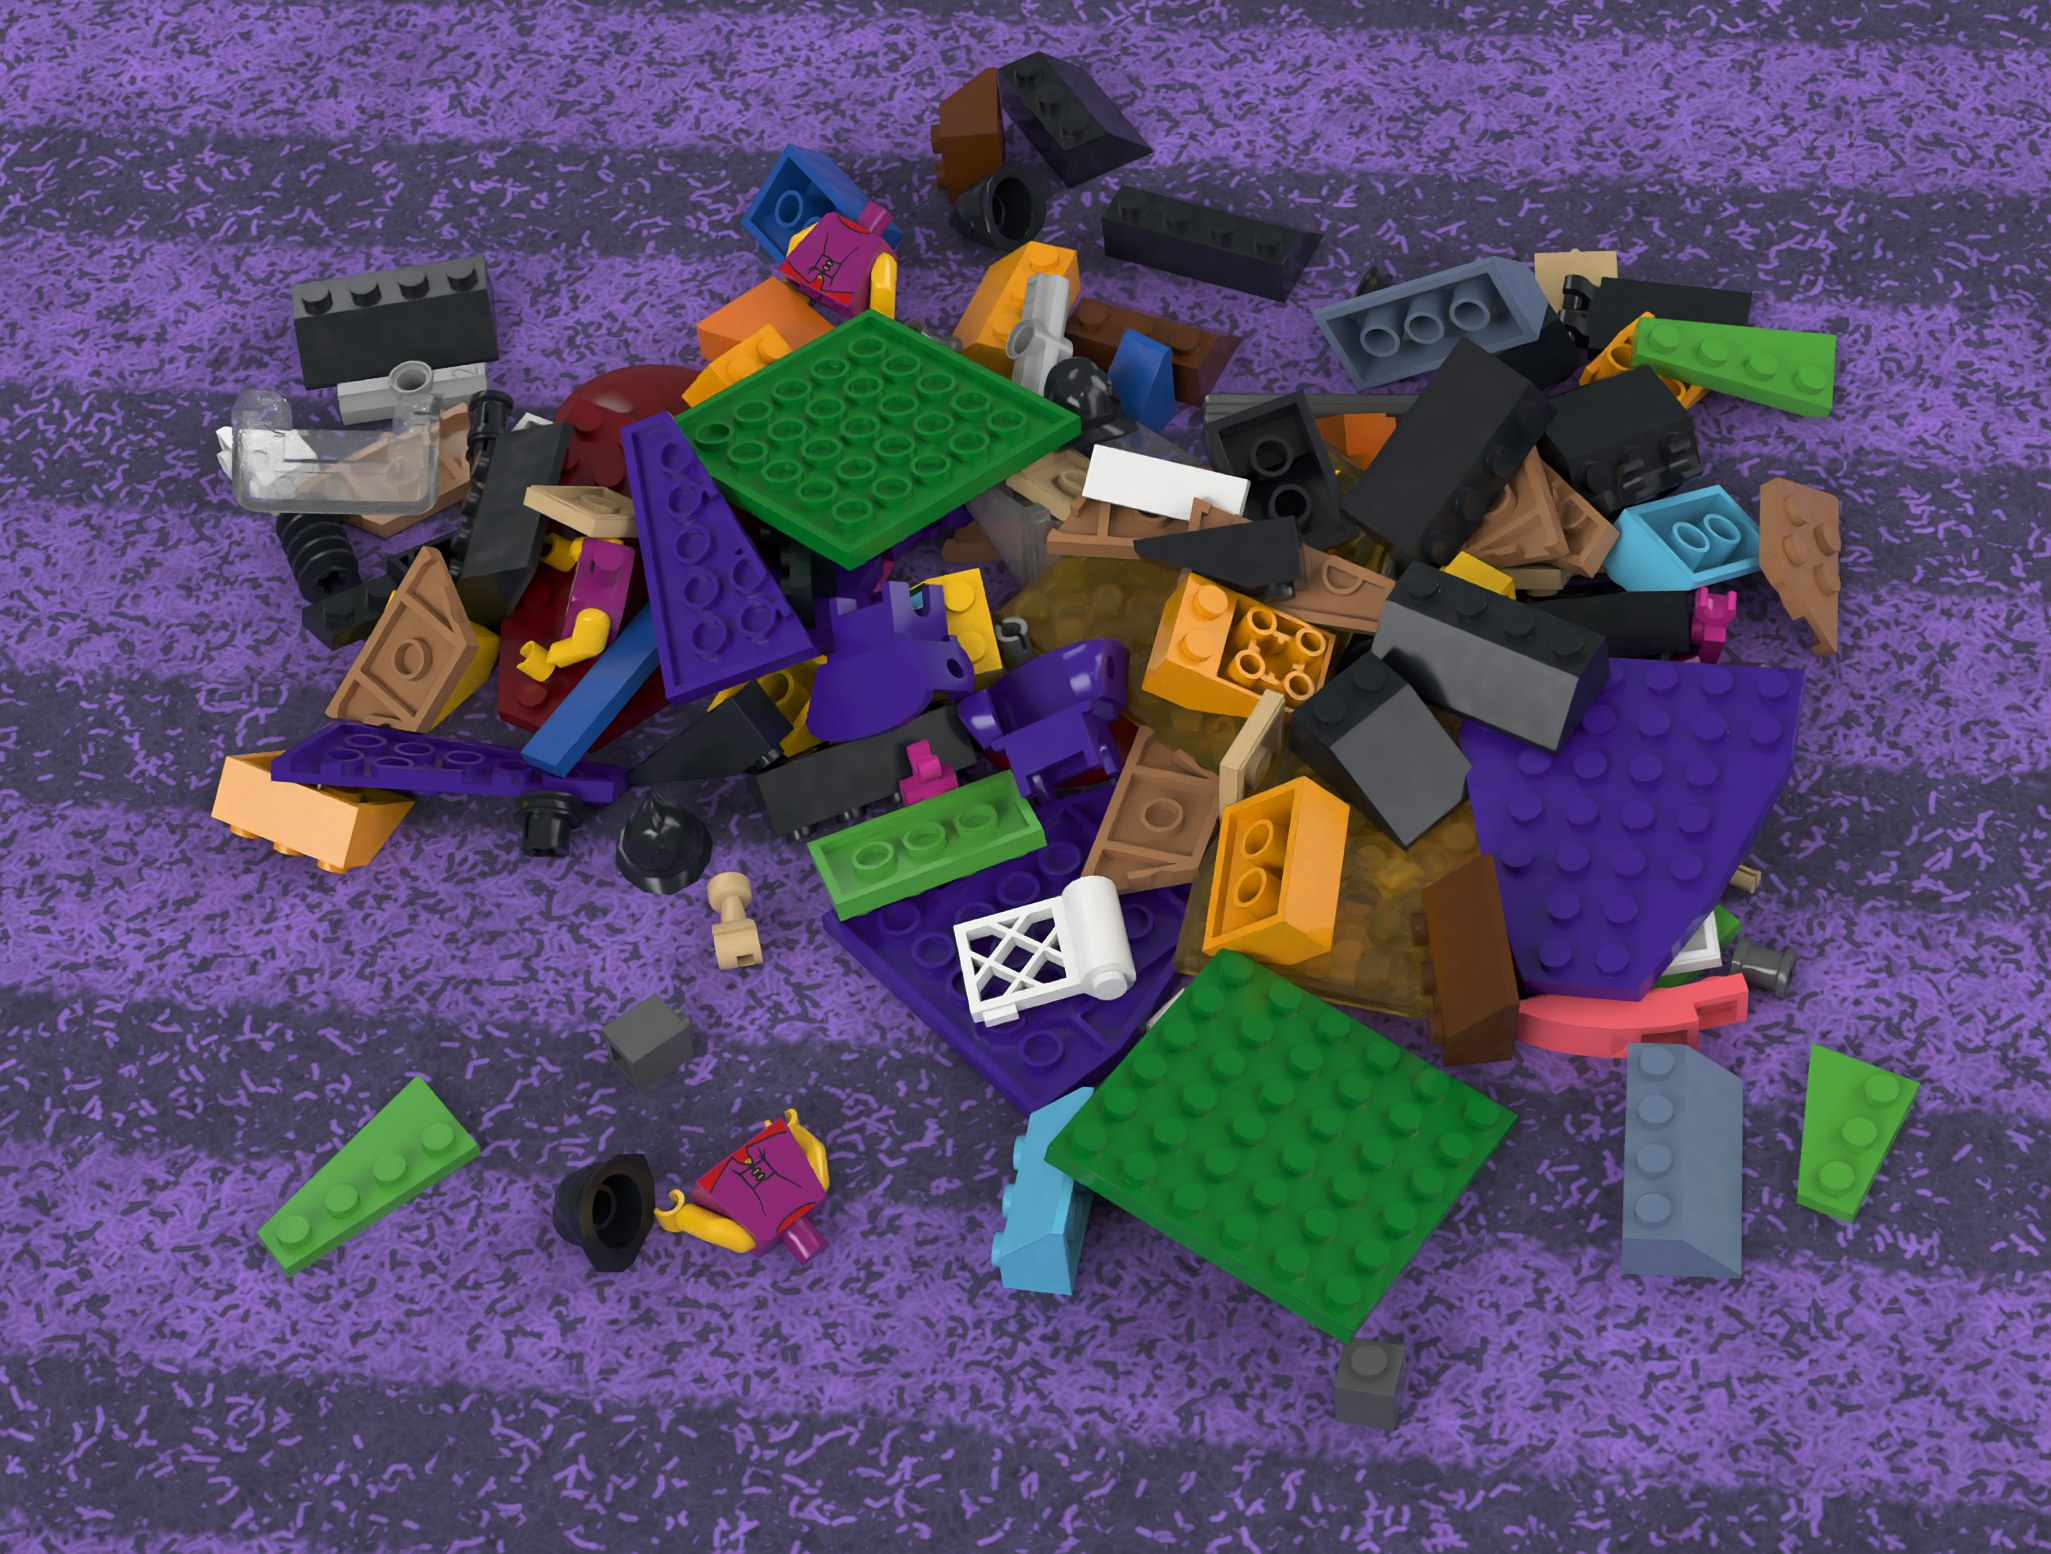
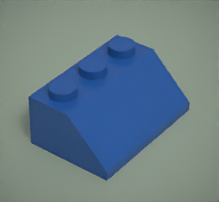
[740,143,904,303]

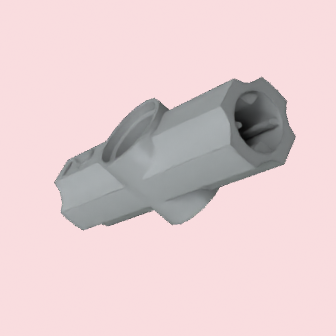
[1006,272,1073,397]
[337,361,492,425]

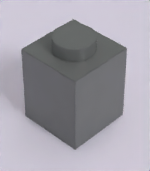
[601,993,695,1092]
[1333,1337,1407,1432]

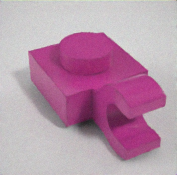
[1688,587,1737,664]
[898,739,959,807]

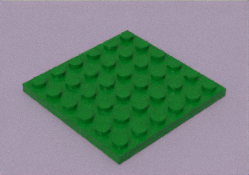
[674,308,1082,571]
[1044,948,1518,1345]

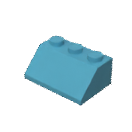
[1602,485,1761,592]
[991,1087,1095,1295]

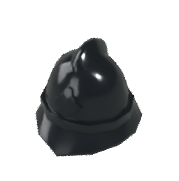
[948,160,1047,253]
[1043,356,1139,451]
[616,790,713,895]
[552,1154,656,1272]

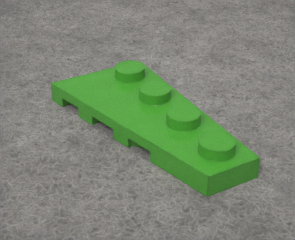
[1630,317,1836,418]
[256,1074,481,1278]

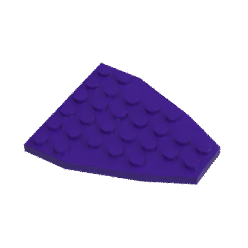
[1459,657,1807,1002]
[822,784,1219,1120]

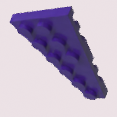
[620,411,821,707]
[271,719,633,806]

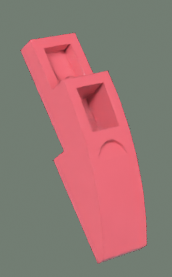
[1515,973,1749,1058]

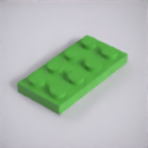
[806,769,1047,922]

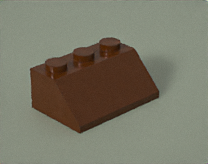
[1064,297,1242,408]
[1410,854,1520,1067]

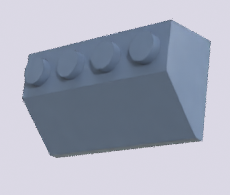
[1312,256,1549,391]
[1621,1043,1743,1279]

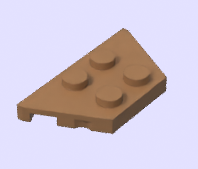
[295,402,473,539]
[1456,445,1570,569]
[1046,465,1213,560]
[1759,477,1841,657]
[324,546,480,734]
[1080,724,1219,895]

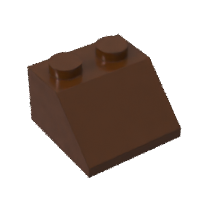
[931,67,1005,204]

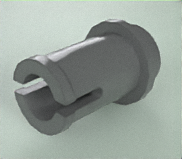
[994,617,1040,676]

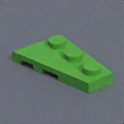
[1797,1042,1920,1224]

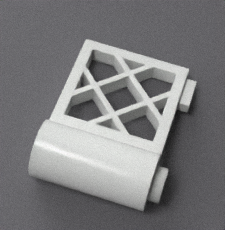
[953,875,1136,1027]

